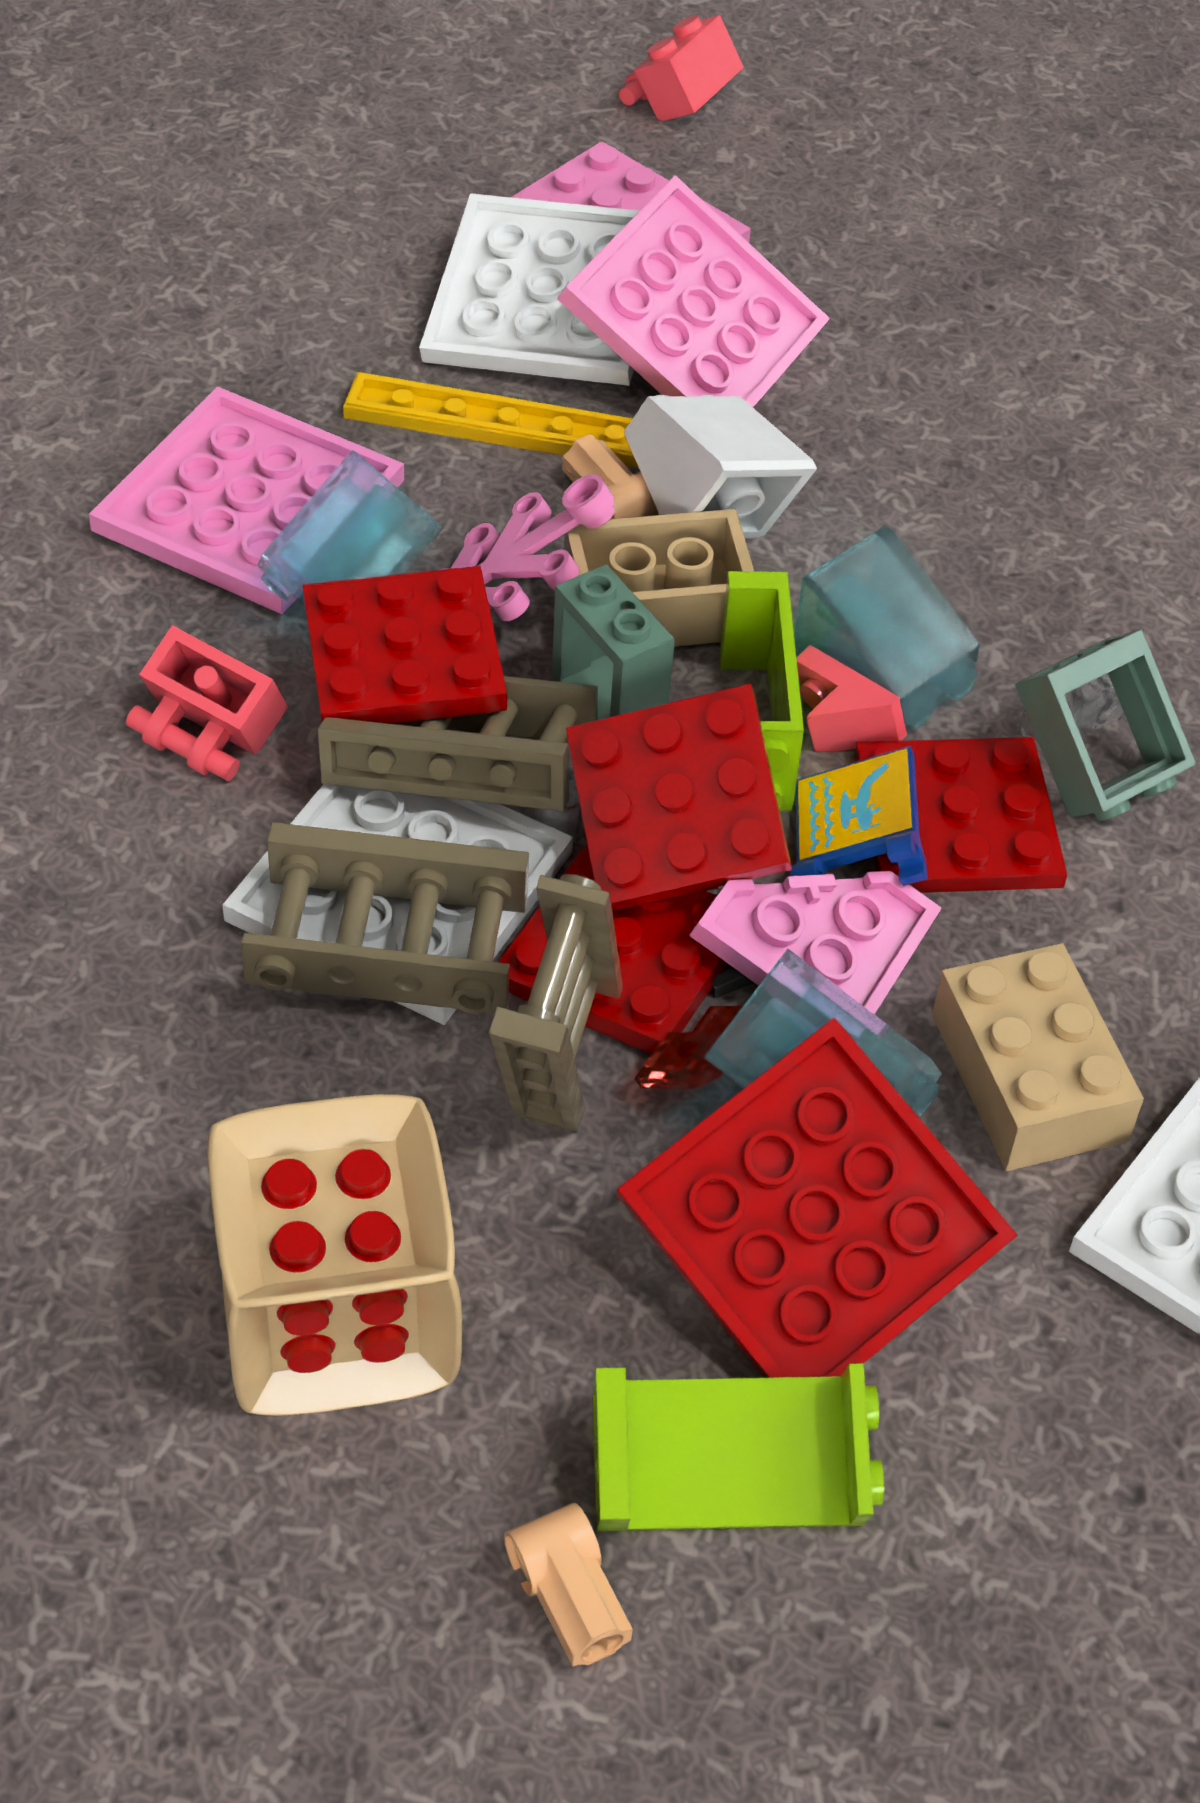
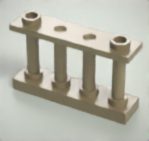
[318,676,598,811]
[241,822,529,1014]
[489,874,623,1132]

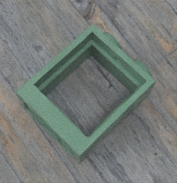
[551,564,675,720]
[1015,629,1196,821]

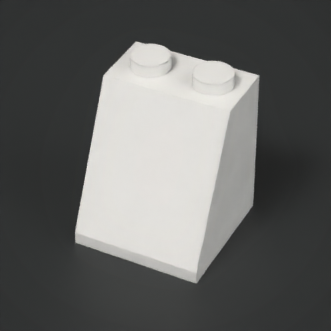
[624,395,817,539]

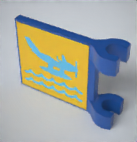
[790,746,928,886]

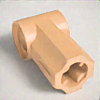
[562,434,659,519]
[504,1503,633,1666]

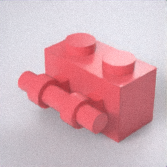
[619,15,744,121]
[126,625,288,781]

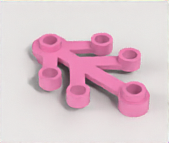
[439,474,615,621]

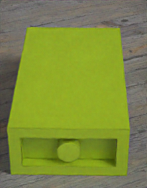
[719,571,804,811]
[592,1364,884,1531]

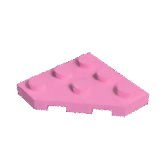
[689,871,942,1042]

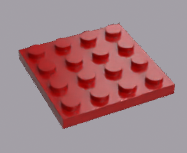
[615,1017,1018,1378]

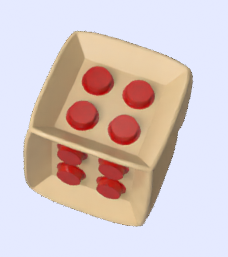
[207,1094,462,1416]

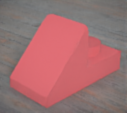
[796,645,907,752]

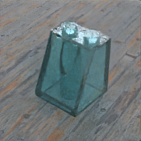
[257,450,443,606]
[794,526,980,728]
[704,948,942,1117]

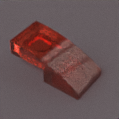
[634,1006,772,1089]

